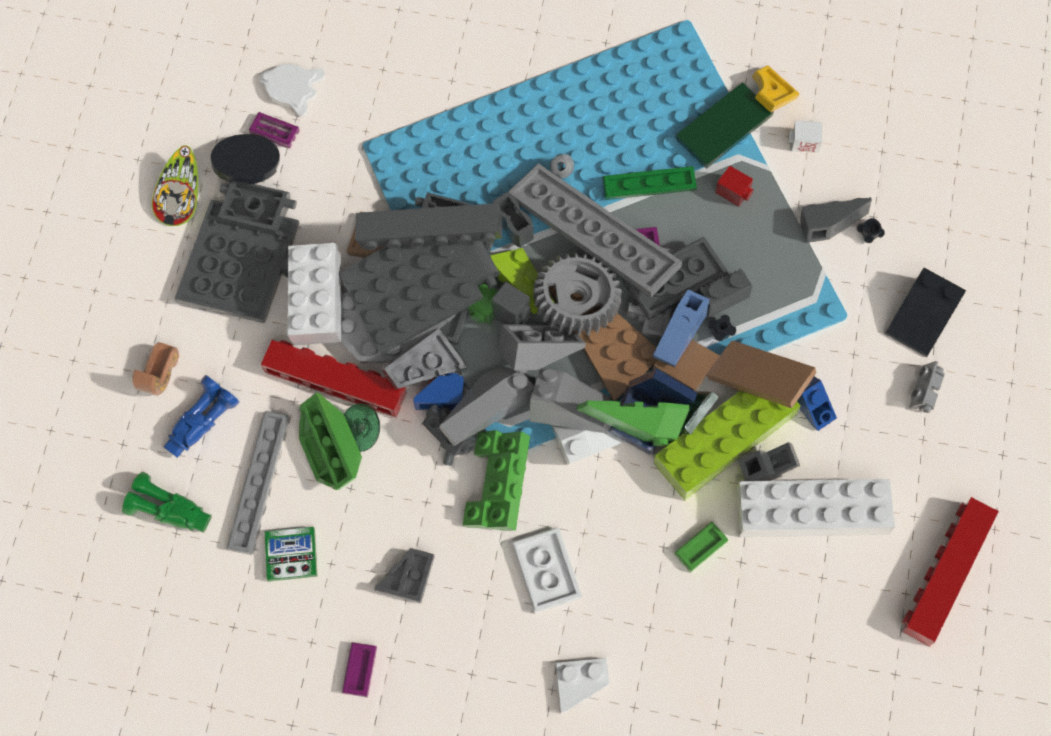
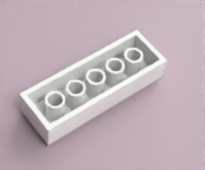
[737,479,895,538]

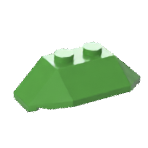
[299,393,362,490]

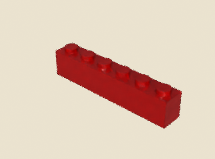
[261,340,407,418]
[901,497,999,647]

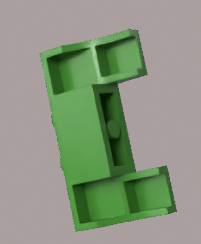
[462,430,530,531]

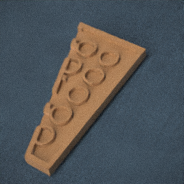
[548,286,658,401]

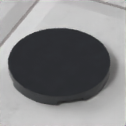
[211,134,280,185]

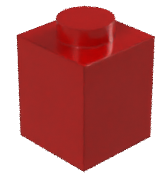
[716,165,754,207]

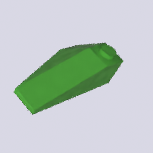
[577,400,689,446]

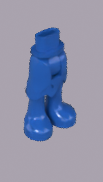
[163,375,240,458]

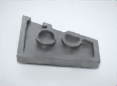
[381,329,467,390]

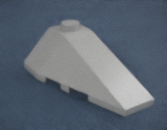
[439,366,534,446]

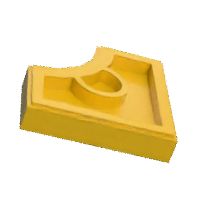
[752,65,800,112]

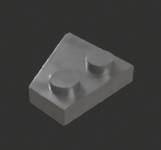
[374,548,435,604]

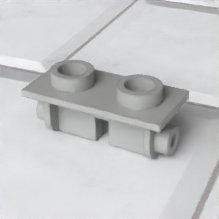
[909,361,945,413]

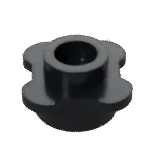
[857,218,885,244]
[708,315,736,341]

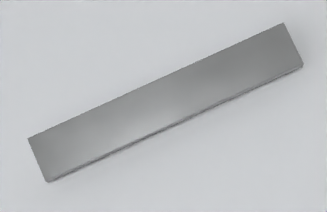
[227,411,290,556]

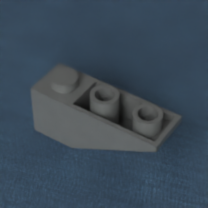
[800,197,872,243]

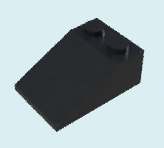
[885,267,967,357]

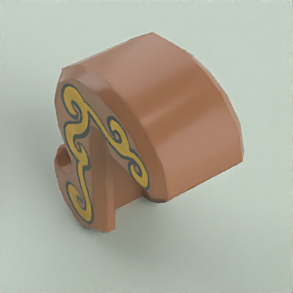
[132,342,179,396]

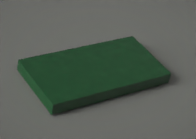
[675,82,774,169]

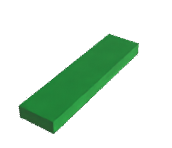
[602,166,697,200]

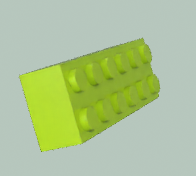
[654,391,801,501]

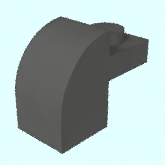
[738,442,801,481]

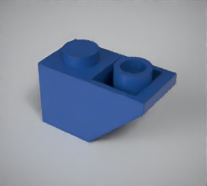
[797,376,837,431]

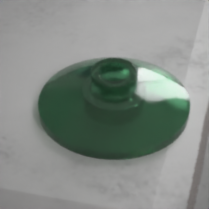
[344,403,380,452]

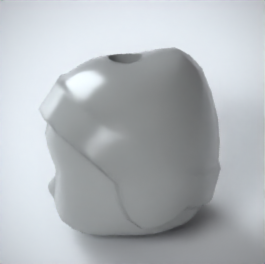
[550,153,574,179]

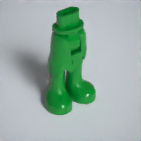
[122,472,212,533]

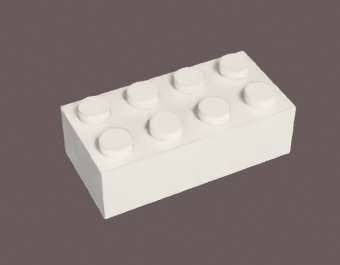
[287,243,341,345]

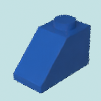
[413,373,465,411]

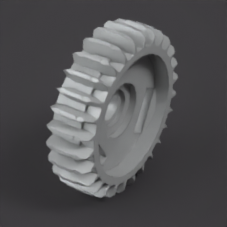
[533,253,622,336]

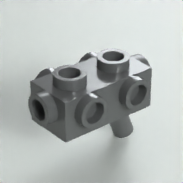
[422,405,477,466]

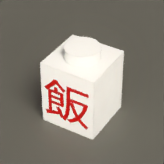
[788,120,823,153]

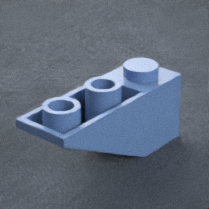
[653,290,710,367]

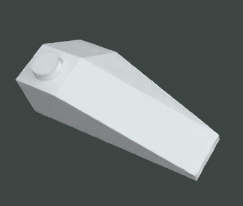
[551,423,626,465]

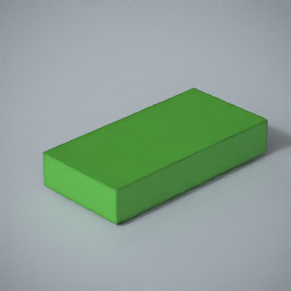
[674,522,729,573]

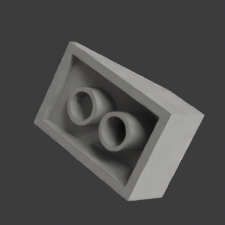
[497,324,586,373]
[530,368,611,433]

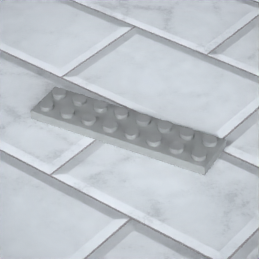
[508,164,682,297]

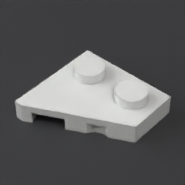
[556,658,610,714]

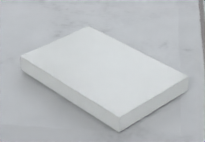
[512,527,583,614]

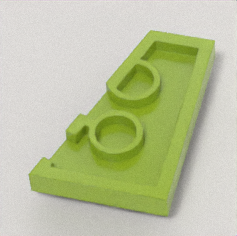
[490,248,556,314]

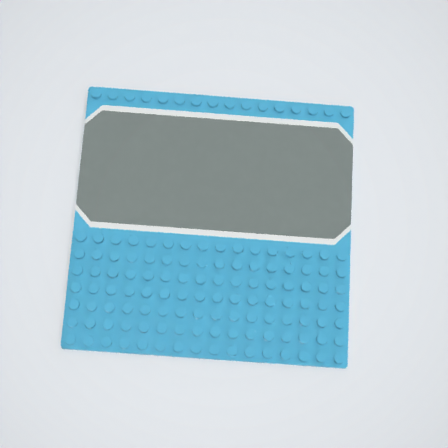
[363,20,847,450]

